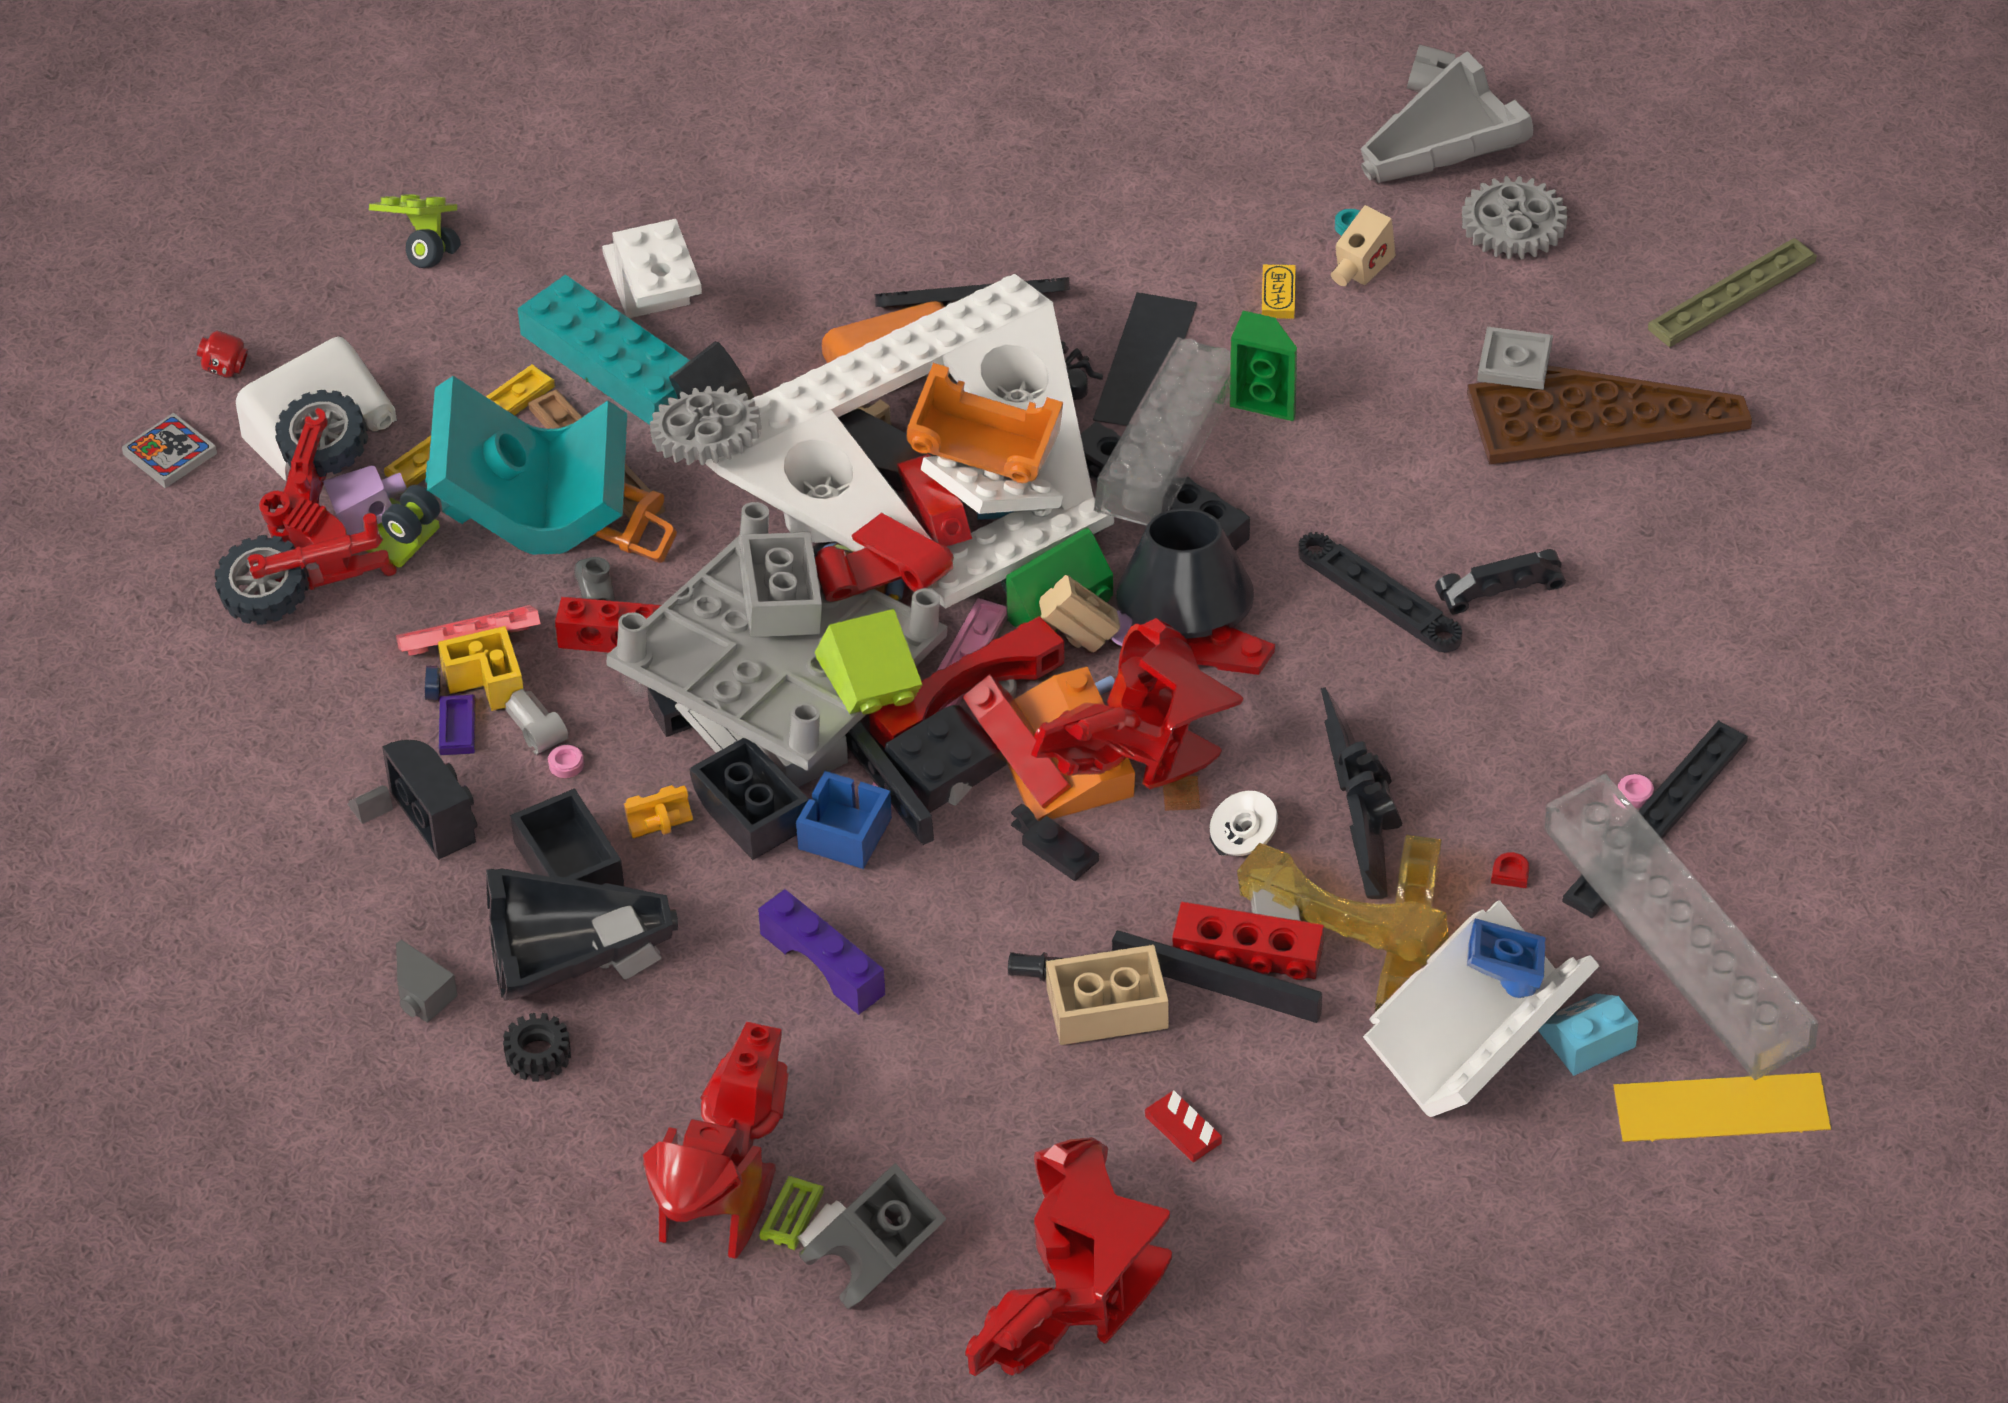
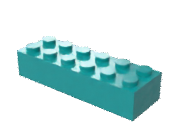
[518,274,690,425]

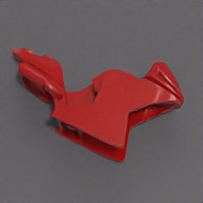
[1031,618,1244,790]
[643,1021,789,1259]
[965,1137,1172,1376]

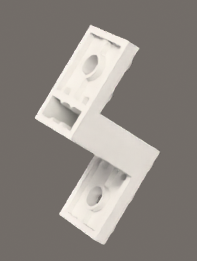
[602,219,702,318]

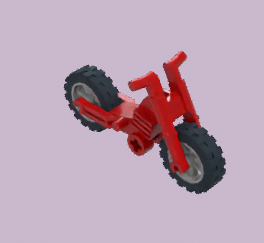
[214,390,397,625]

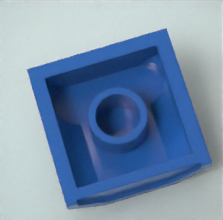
[1467,918,1545,998]

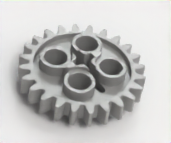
[1462,176,1567,259]
[650,386,762,465]

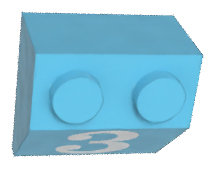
[1538,993,1639,1076]

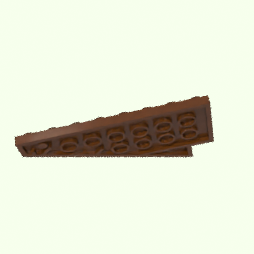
[1467,365,1752,465]

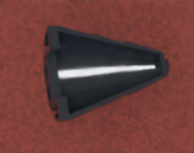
[486,868,678,1001]

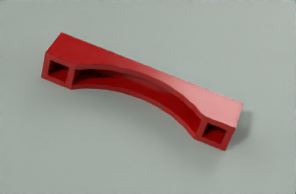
[869,616,1064,748]

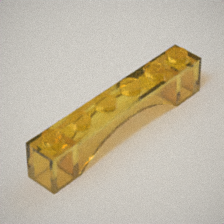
[1374,835,1442,1025]
[1237,843,1449,966]

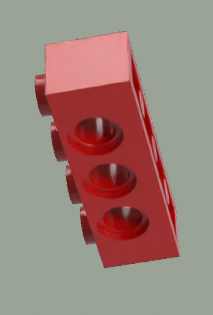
[555,597,661,653]
[1172,901,1324,980]

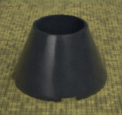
[1116,509,1254,639]

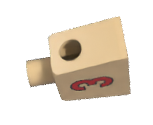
[1331,205,1396,286]

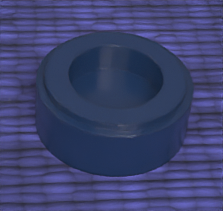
[425,666,441,701]

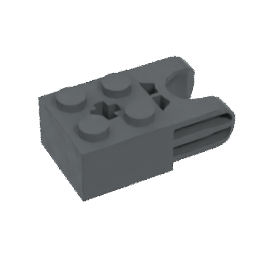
[799,1163,947,1309]

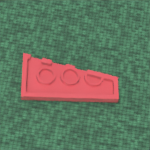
[396,605,541,655]

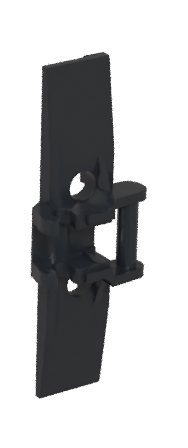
[1321,687,1403,899]

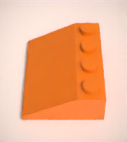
[1007,667,1135,821]

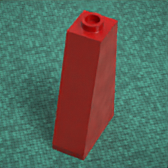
[897,454,972,546]

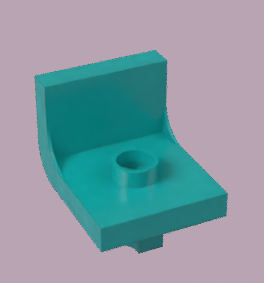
[425,376,627,555]

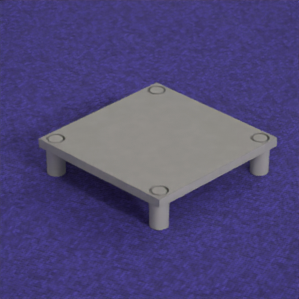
[607,502,948,771]

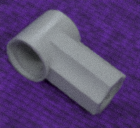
[505,689,568,755]

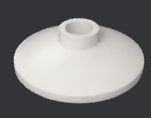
[1210,791,1278,856]

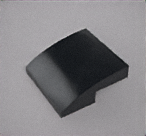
[669,341,754,400]

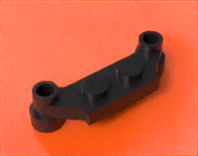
[1435,549,1566,615]

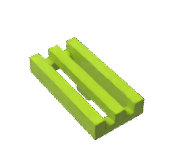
[760,1176,824,1250]

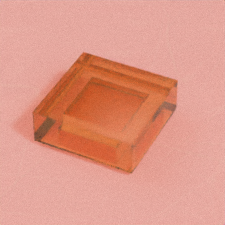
[1162,776,1200,811]

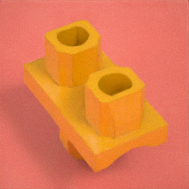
[624,785,693,838]

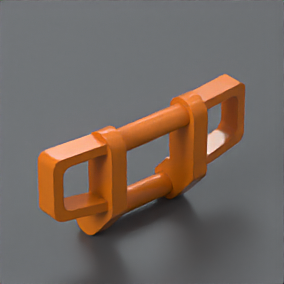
[593,483,677,563]

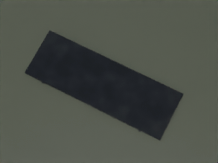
[1093,292,1197,431]

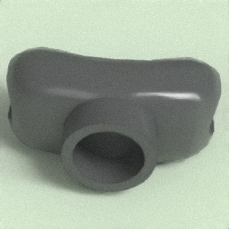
[574,557,615,601]

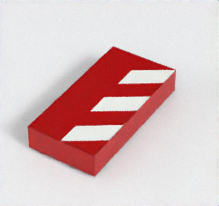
[1145,1090,1222,1163]

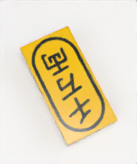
[1262,264,1295,319]

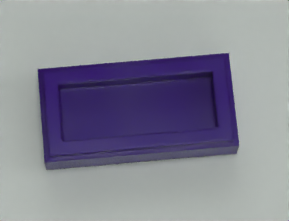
[439,694,476,755]

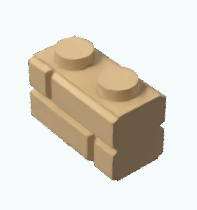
[1039,575,1121,653]

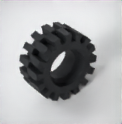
[503,1013,571,1082]

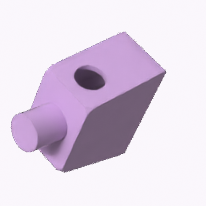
[323,466,407,535]

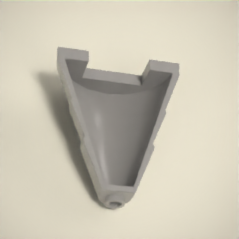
[1360,51,1533,183]

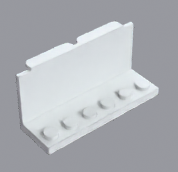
[1363,900,1599,1117]

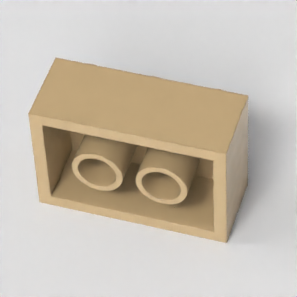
[1046,945,1168,1045]

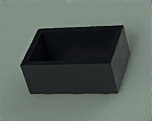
[510,788,624,887]

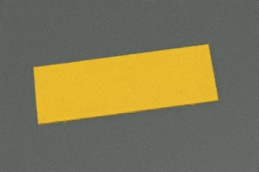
[1613,1072,1831,1142]

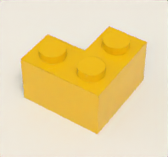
[438,626,524,711]

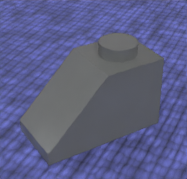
[396,940,457,1023]

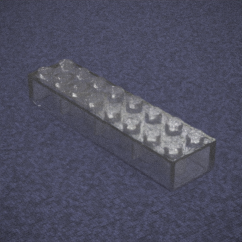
[1093,337,1231,526]

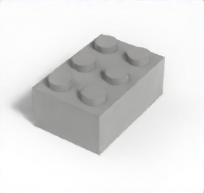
[740,532,822,637]

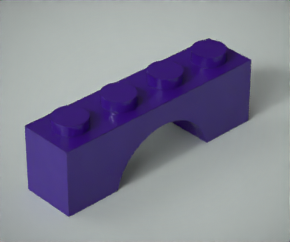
[758,889,885,1015]

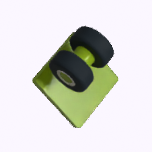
[369,194,461,268]
[366,485,440,567]

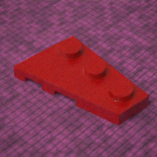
[1186,625,1275,675]

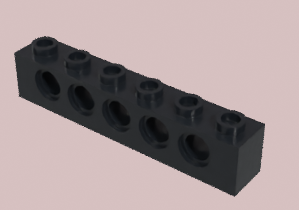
[1080,421,1250,551]

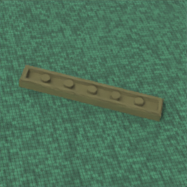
[1648,237,1817,348]

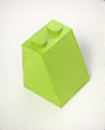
[814,609,922,714]

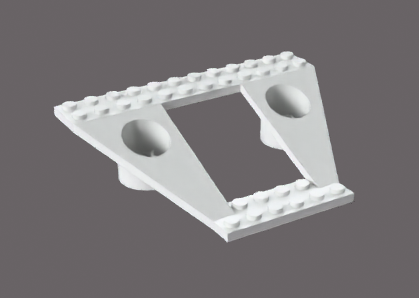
[705,274,1114,609]

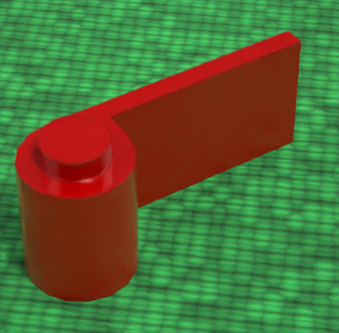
[851,512,954,592]
[815,546,902,602]

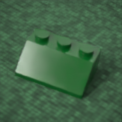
[1230,311,1297,421]
[1006,527,1113,632]

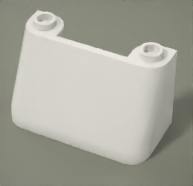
[236,337,397,482]

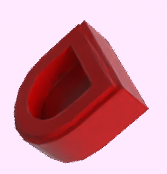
[1491,852,1530,889]

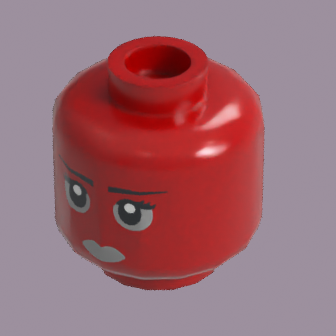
[197,330,248,378]

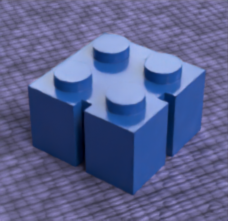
[796,771,892,869]

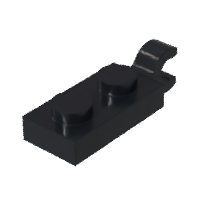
[1011,804,1099,881]

